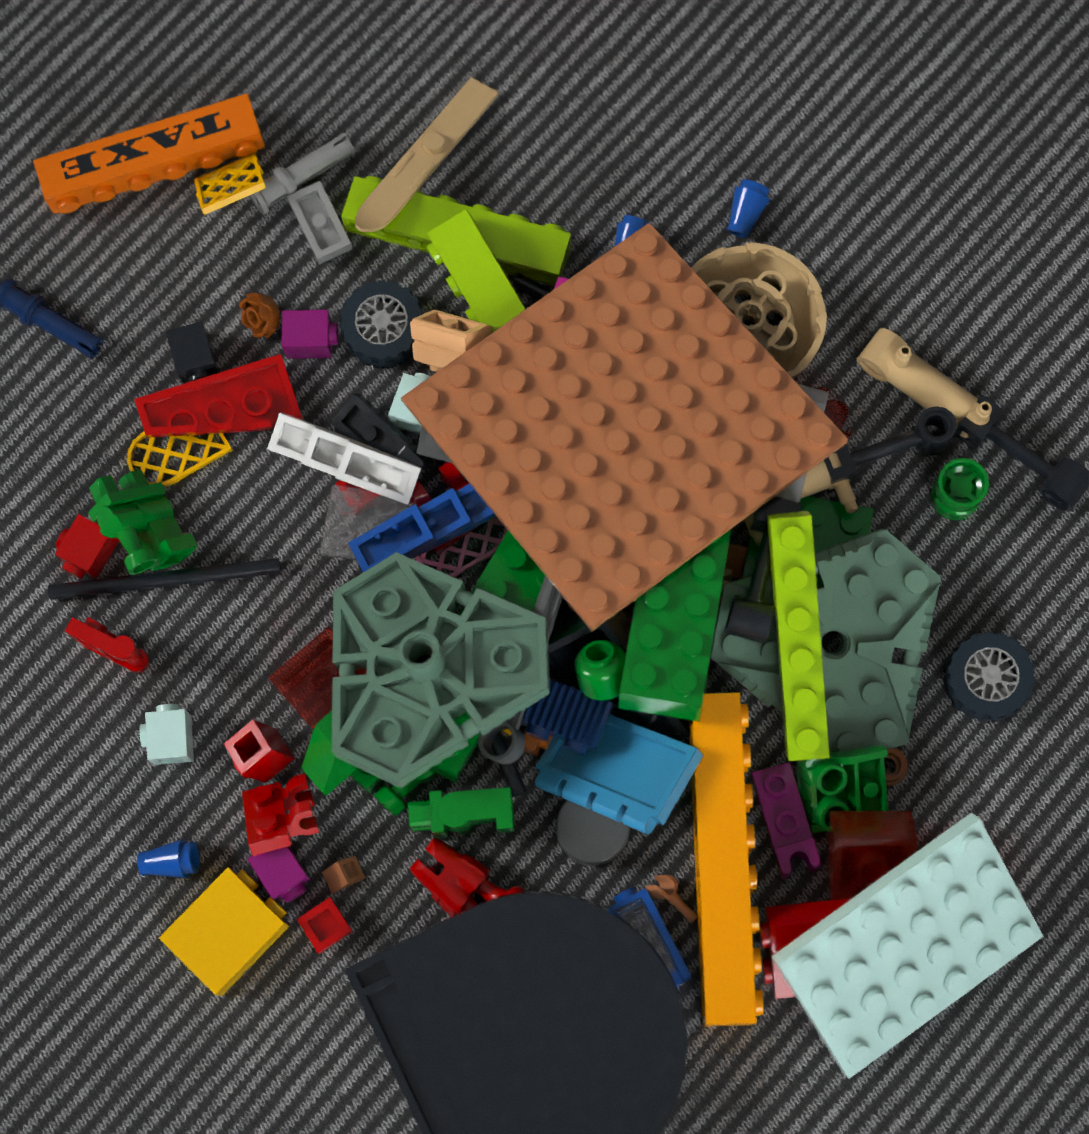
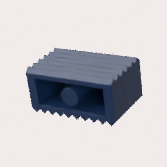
[521,679,613,755]

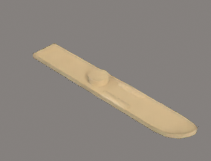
[355,77,499,232]

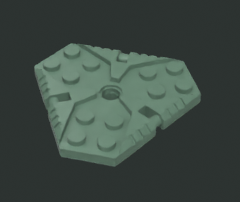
[710,528,941,753]
[332,552,550,788]

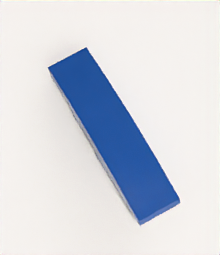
[348,484,496,572]

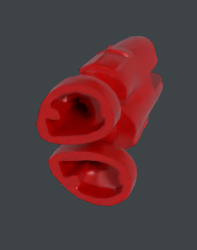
[409,838,526,917]

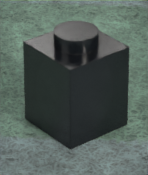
[166,321,219,384]

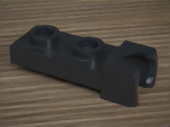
[332,393,434,484]

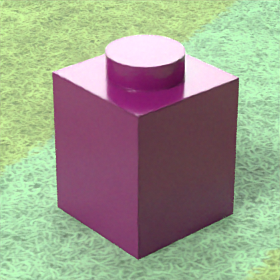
[282,310,339,359]
[247,846,311,903]

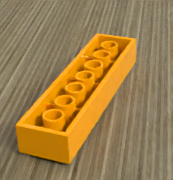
[688,693,764,1027]

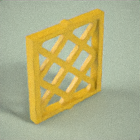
[194,153,266,215]

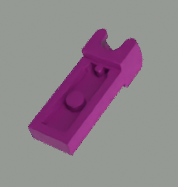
[751,762,821,880]

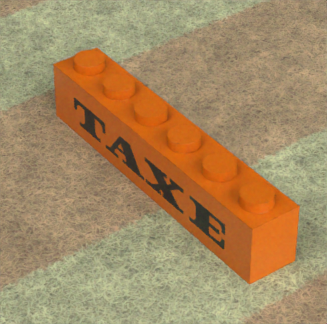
[33,93,265,214]

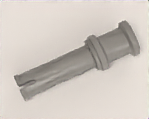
[249,133,355,215]

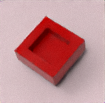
[296,897,353,954]

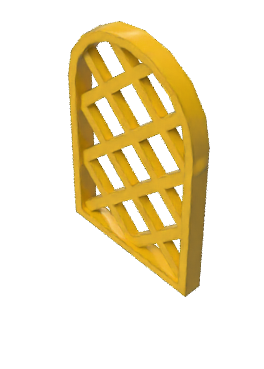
[127,432,232,487]

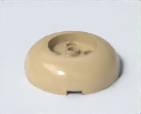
[691,243,827,379]

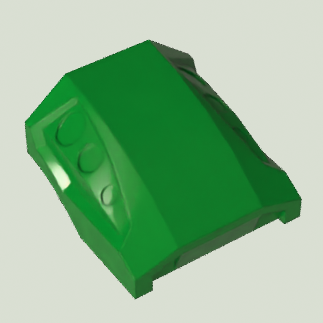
[796,746,893,834]

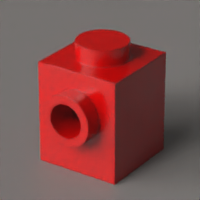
[55,514,119,580]
[224,719,295,783]

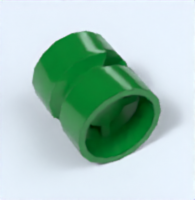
[930,458,989,521]

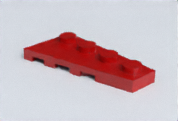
[134,354,303,438]

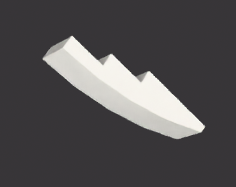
[267,412,422,505]

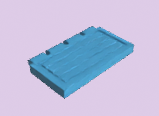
[535,715,704,834]

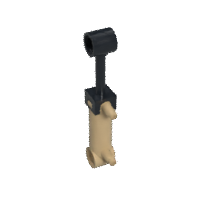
[857,328,1089,512]
[744,406,957,546]

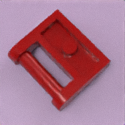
[65,617,150,673]

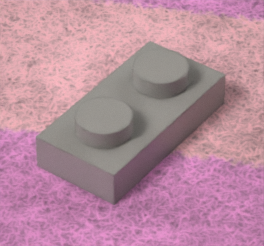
[286,181,353,265]

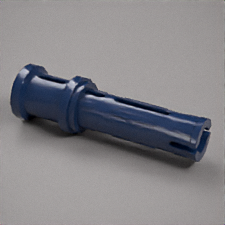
[0,278,104,359]

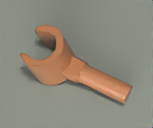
[646,875,697,923]

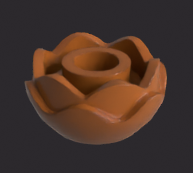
[239,292,280,338]

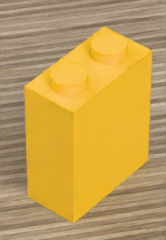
[159,867,289,996]

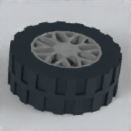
[340,280,423,369]
[943,632,1036,722]

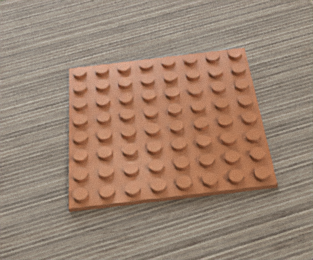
[401,223,848,631]

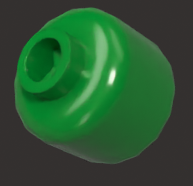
[574,640,626,701]

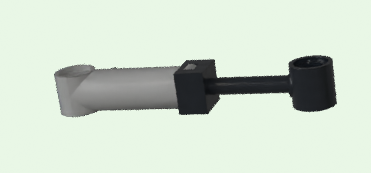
[725,384,828,644]

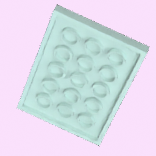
[772,812,1044,1079]

